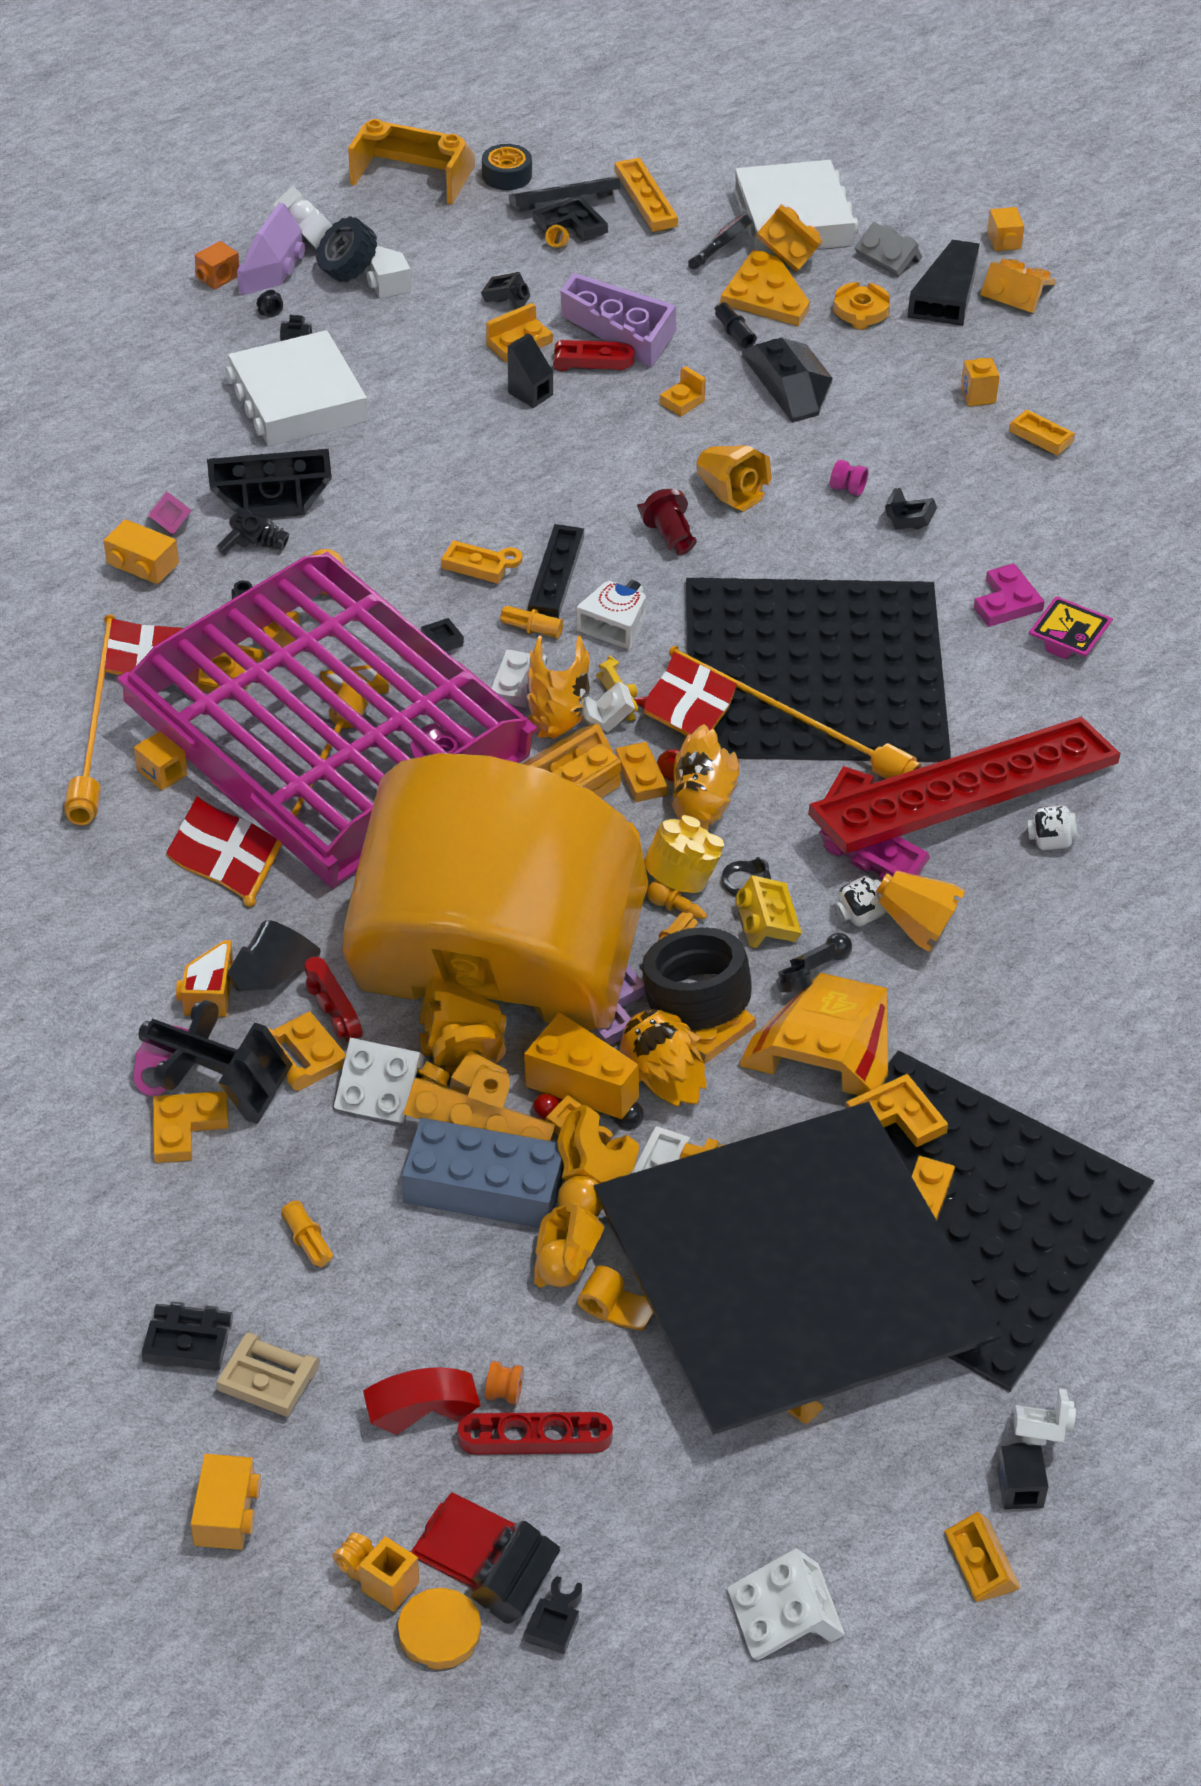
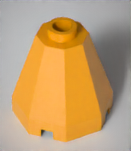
[696,445,772,512]
[876,870,966,952]
[419,978,506,1057]

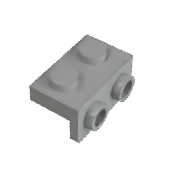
[854,221,922,276]

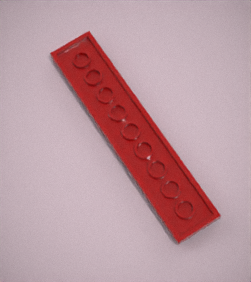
[808,716,1121,854]

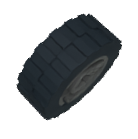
[316,216,377,282]

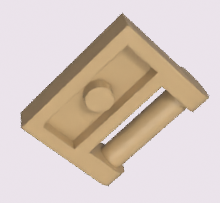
[216,1332,320,1417]

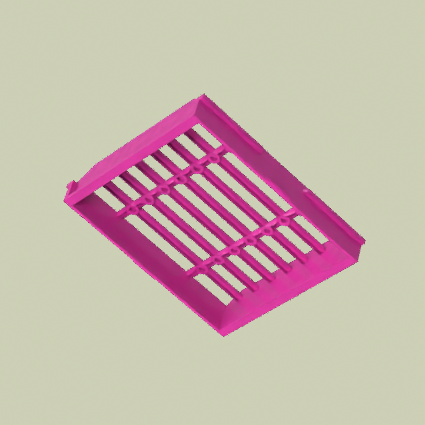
[117,551,537,889]

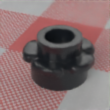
[256,289,283,317]

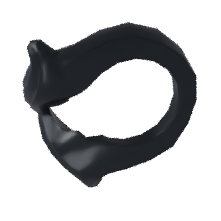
[722,857,771,896]

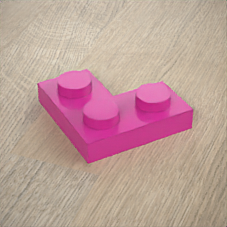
[973,563,1045,627]

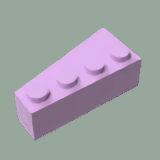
[560,273,676,368]

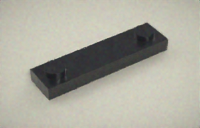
[508,177,621,211]
[528,524,584,619]

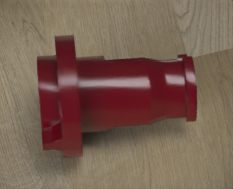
[637,489,697,555]

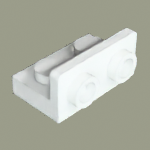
[491,643,548,708]

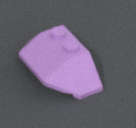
[237,202,305,295]

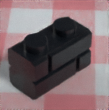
[470,1521,561,1624]

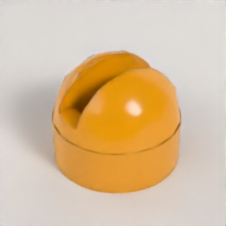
[545,225,570,248]

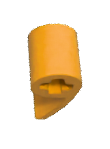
[577,1265,654,1331]

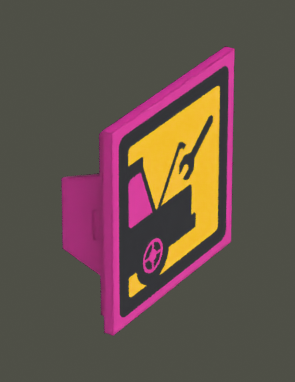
[1028,596,1113,660]

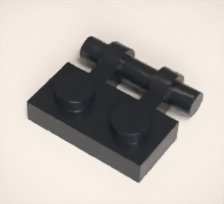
[142,1301,233,1370]

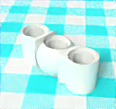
[273,185,332,250]

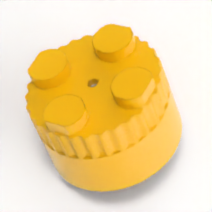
[644,815,724,893]

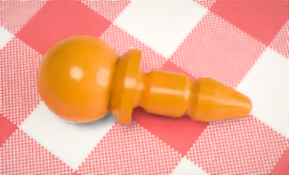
[647,880,707,919]

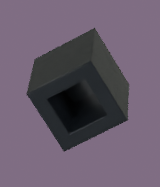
[997,1443,1049,1509]

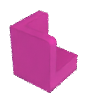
[148,490,192,535]

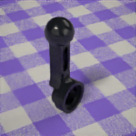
[776,932,852,993]

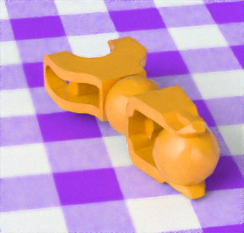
[534,1104,639,1288]

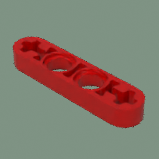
[457,1412,613,1455]

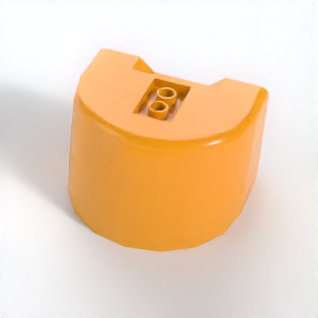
[342,753,648,1031]

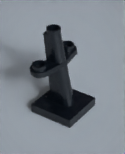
[138,1000,293,1124]

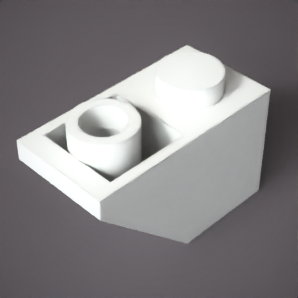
[364,246,412,299]

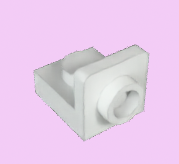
[583,681,635,733]

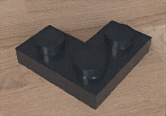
[533,196,608,241]

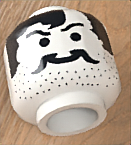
[1028,805,1077,851]
[835,876,886,927]

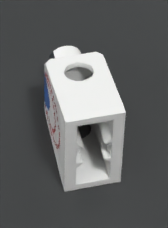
[577,580,647,650]

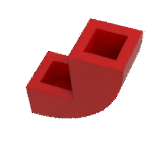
[363,1367,481,1435]

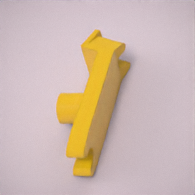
[596,655,639,721]

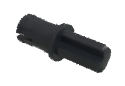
[714,302,757,349]

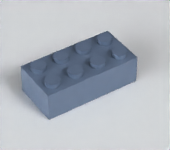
[402,1118,564,1228]

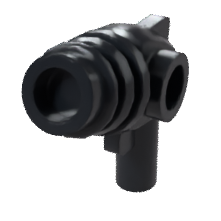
[216,507,290,555]

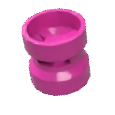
[829,459,869,496]

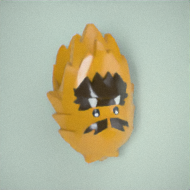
[527,635,590,739]
[671,724,740,831]
[620,1010,707,1107]

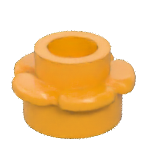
[417,1061,451,1088]

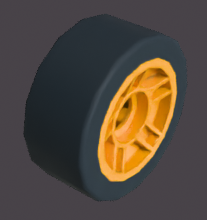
[482,144,532,190]

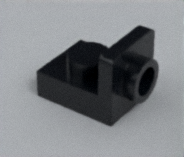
[481,272,530,310]

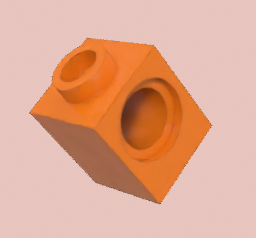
[194,241,240,290]

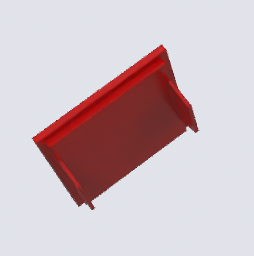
[410,1492,516,1588]

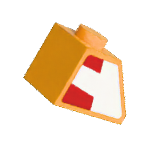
[176,940,234,1017]

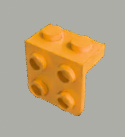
[980,259,1057,313]

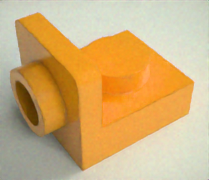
[660,366,706,417]

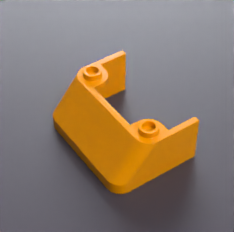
[348,119,475,205]

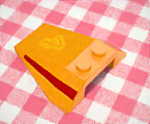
[740,972,888,1096]

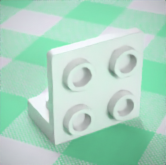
[334,1038,428,1124]
[728,1548,845,1660]

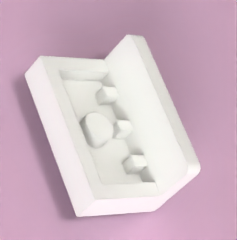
[1013,1388,1076,1445]

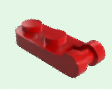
[553,340,634,372]
[305,957,363,1042]

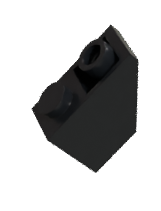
[507,333,553,408]

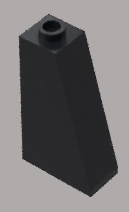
[907,239,980,326]

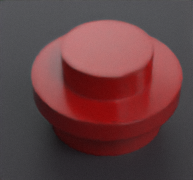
[657,749,680,782]

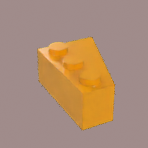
[524,1012,639,1119]

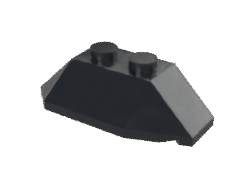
[742,337,833,423]
[207,449,332,518]

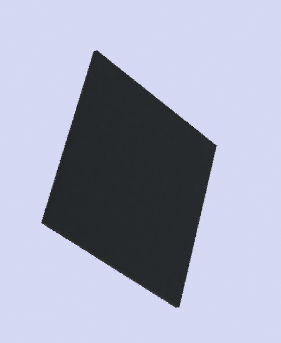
[686,577,951,762]
[884,1050,1155,1392]
[594,1101,1002,1435]

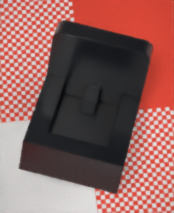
[885,488,937,530]

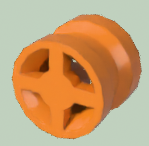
[485,1361,524,1405]

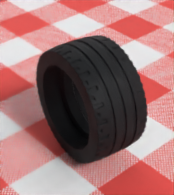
[643,927,752,1030]

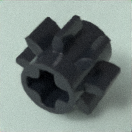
[280,315,312,341]

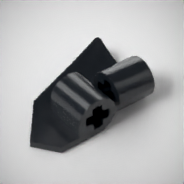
[227,920,321,991]

